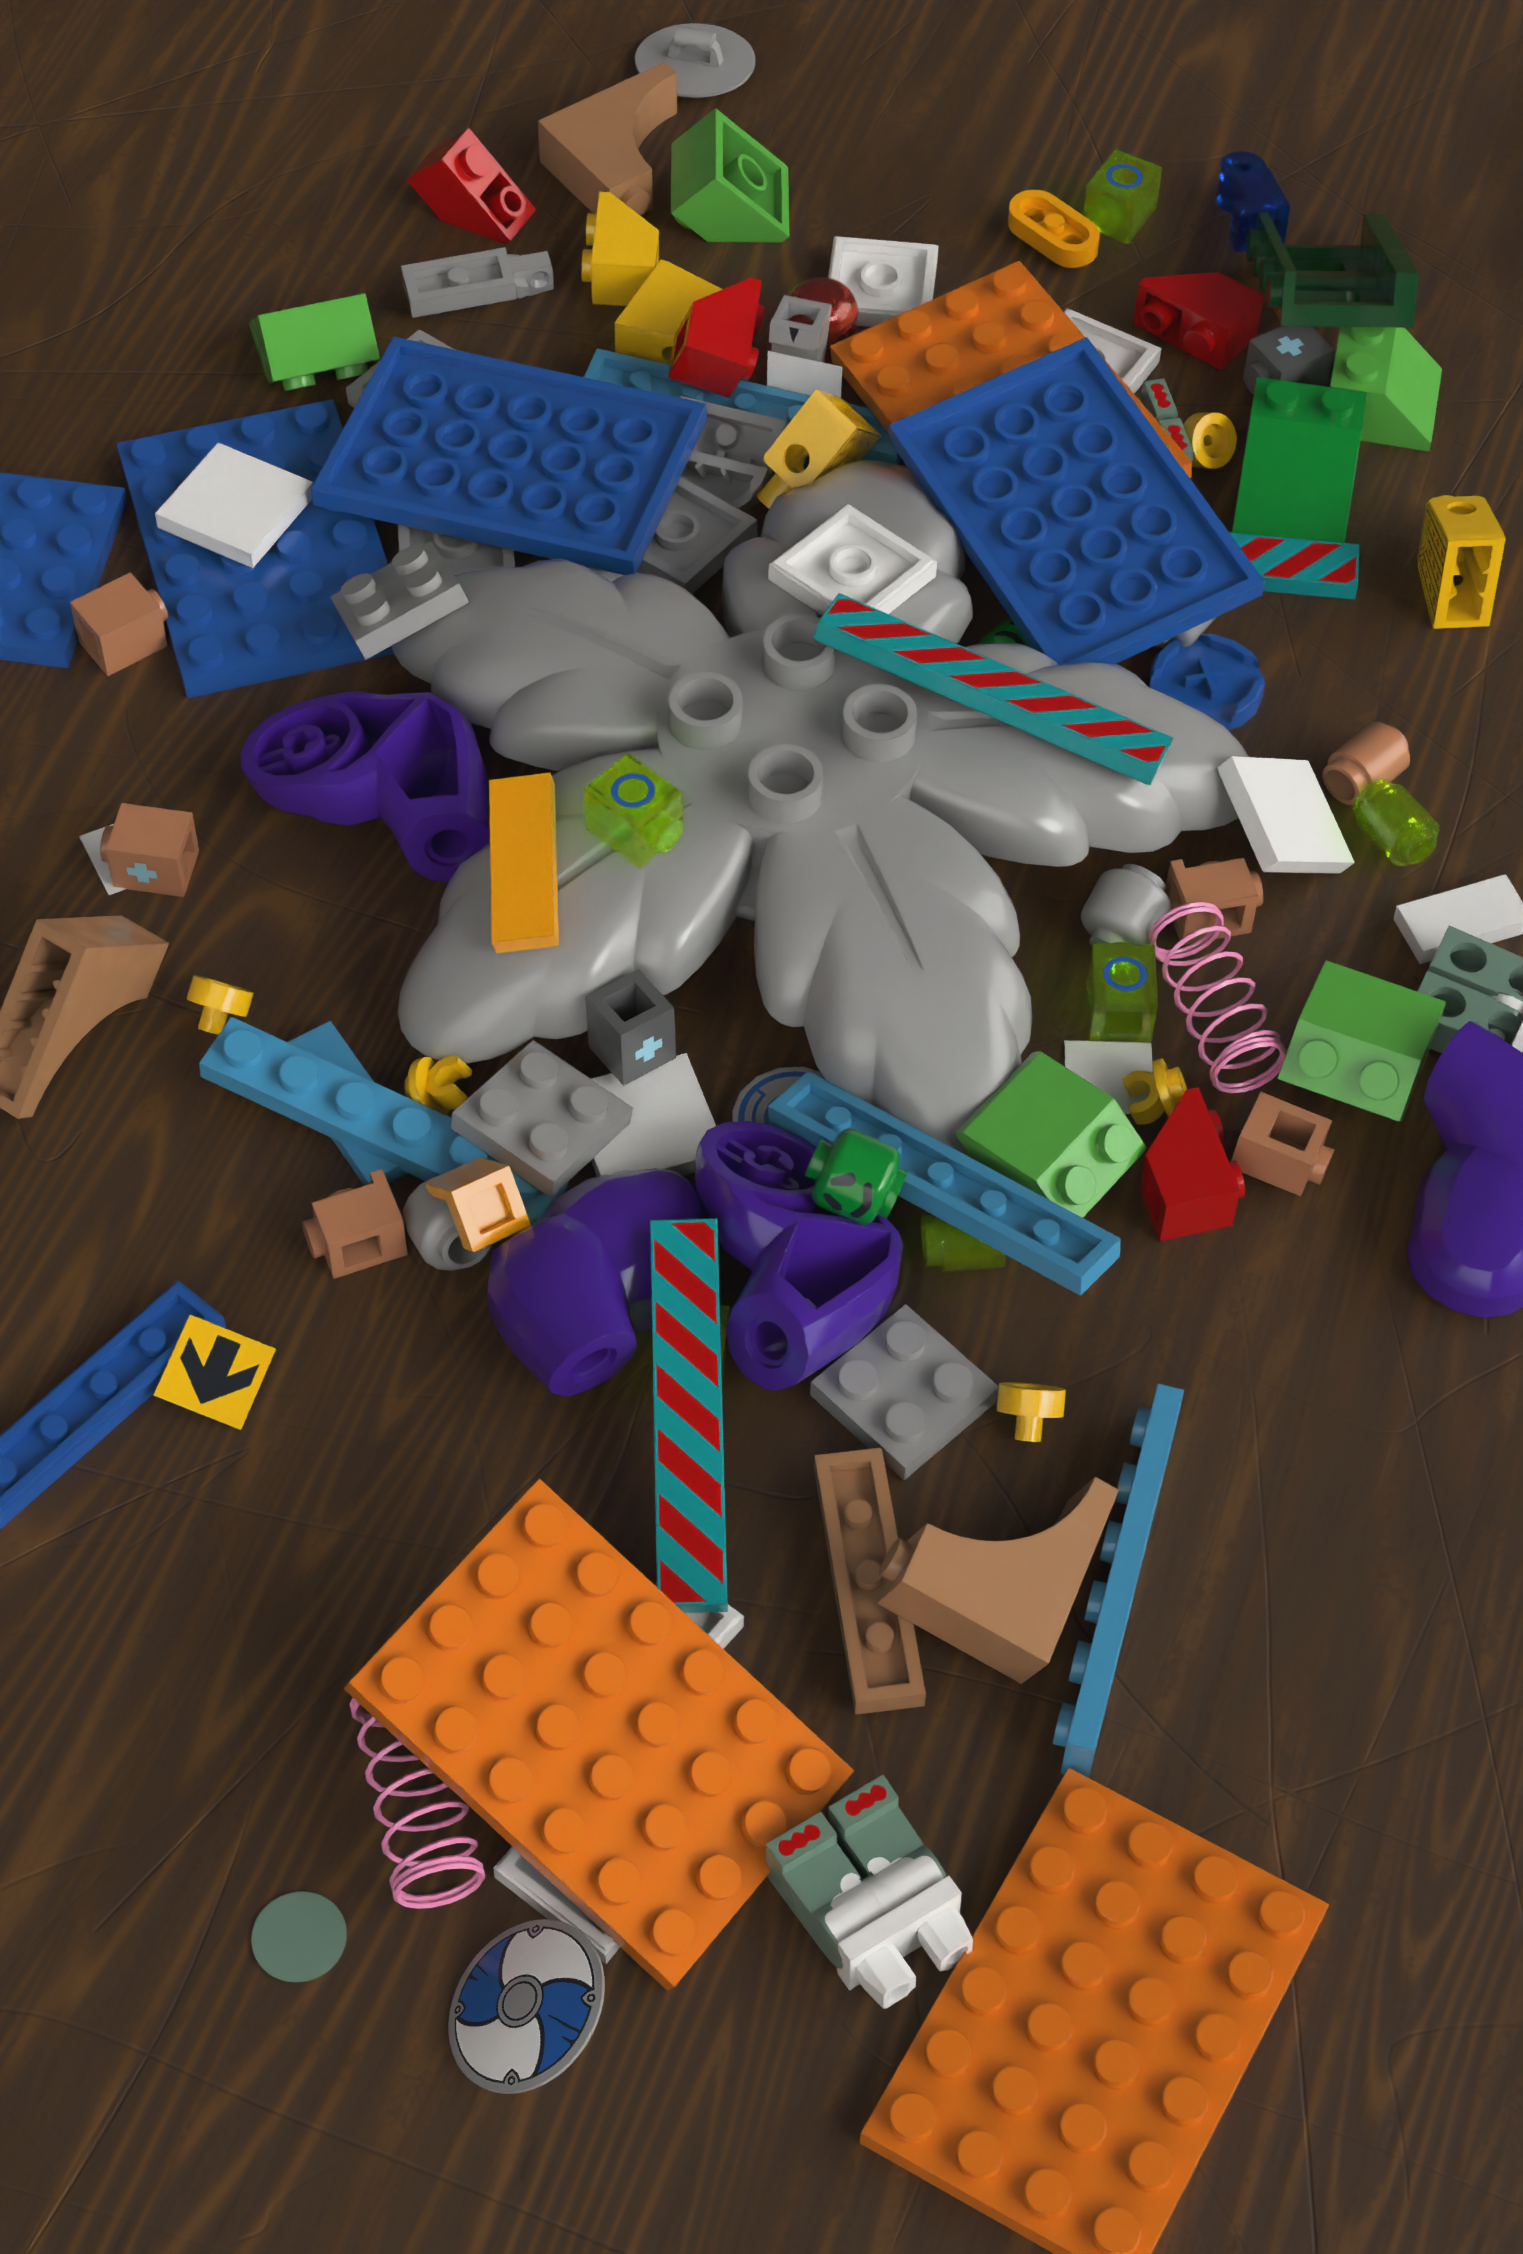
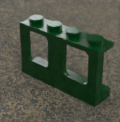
[1246,212,1419,328]

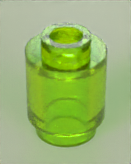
[1353,779,1440,866]
[921,1214,1006,1272]

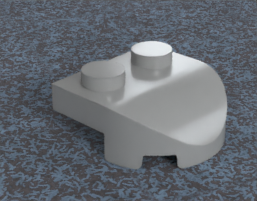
[680,396,788,511]

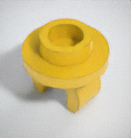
[405,1055,472,1115]
[1122,1058,1187,1125]

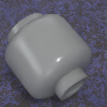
[1080,864,1171,958]
[403,1176,493,1271]

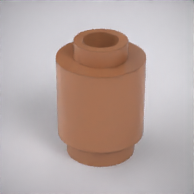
[1323,722,1410,805]

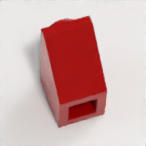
[406,128,536,244]
[1133,272,1264,371]
[668,277,765,398]
[1139,1087,1245,1242]

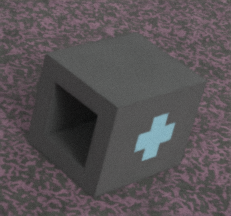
[1243,326,1335,394]
[585,969,676,1086]

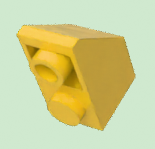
[582,191,659,306]

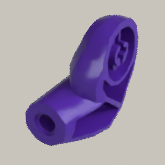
[241,691,490,882]
[1406,1021,1523,1318]
[695,1121,903,1391]
[487,1168,720,1396]

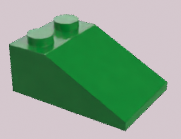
[1232,377,1367,543]

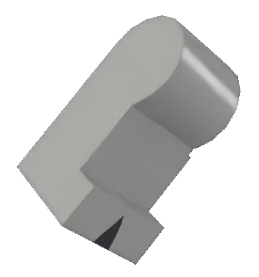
[769,295,832,363]

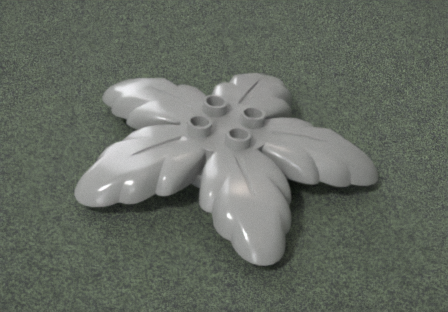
[392,460,1249,1158]

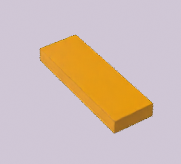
[489,772,559,954]

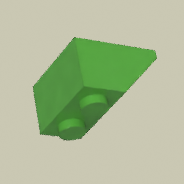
[671,108,789,243]
[249,293,380,391]
[1329,327,1442,452]
[1278,960,1446,1122]
[955,1051,1147,1218]

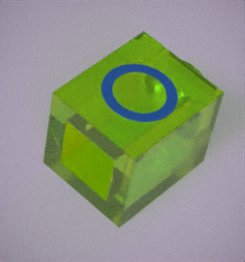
[1083,149,1162,244]
[583,753,684,868]
[1087,942,1158,1042]

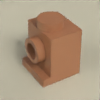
[1165,858,1263,946]
[1231,1092,1335,1196]
[302,1169,408,1279]

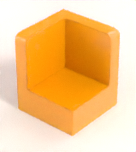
[425,1157,531,1252]

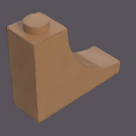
[538,62,677,216]
[0,915,169,1119]
[877,1477,1119,1684]

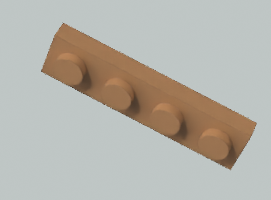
[814,1447,926,1715]

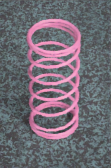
[1149,902,1288,1093]
[349,1698,485,1909]

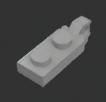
[401,247,554,318]

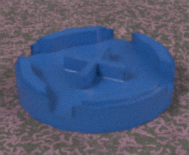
[1148,634,1265,731]

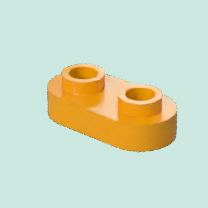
[1008,190,1100,269]

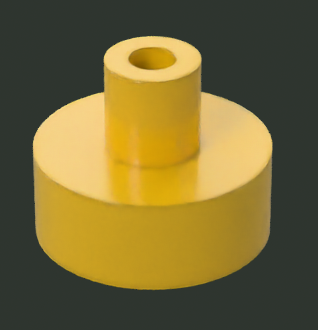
[1183,412,1237,469]
[186,975,254,1035]
[997,1382,1066,1442]

